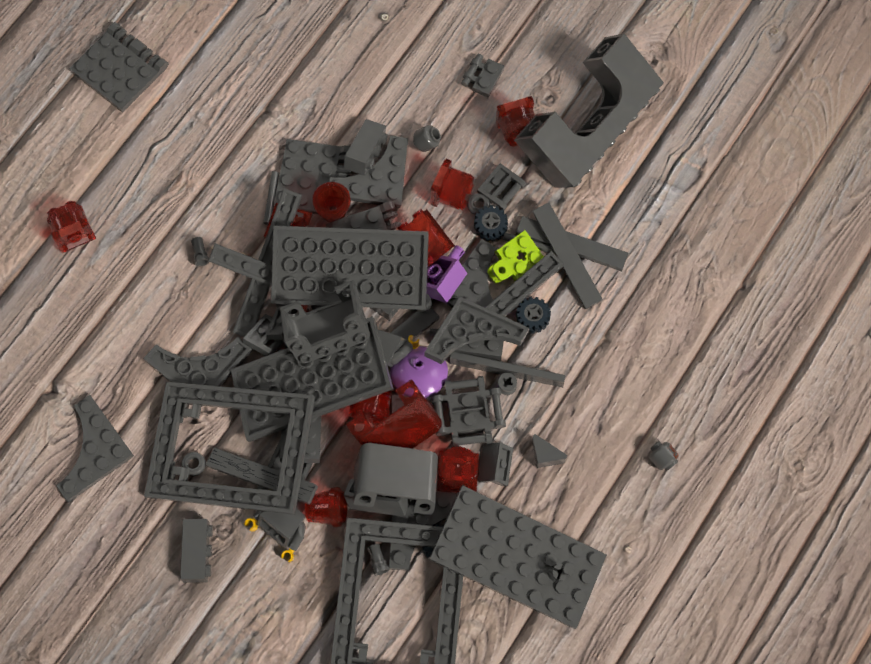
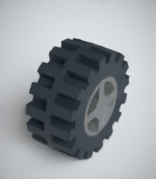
[474,205,508,242]
[516,297,551,334]

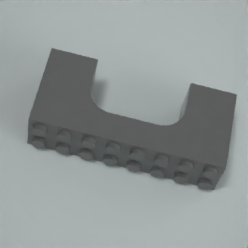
[514,34,664,188]

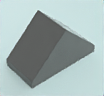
[532,434,568,468]

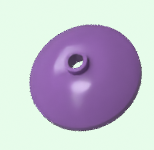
[390,346,448,398]

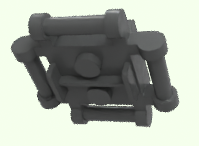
[431,376,506,448]

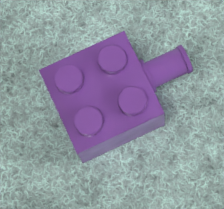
[427,245,467,303]

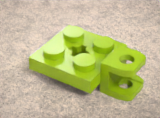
[487,230,544,283]

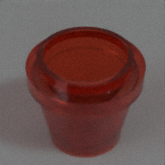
[313,182,351,222]
[305,487,347,527]

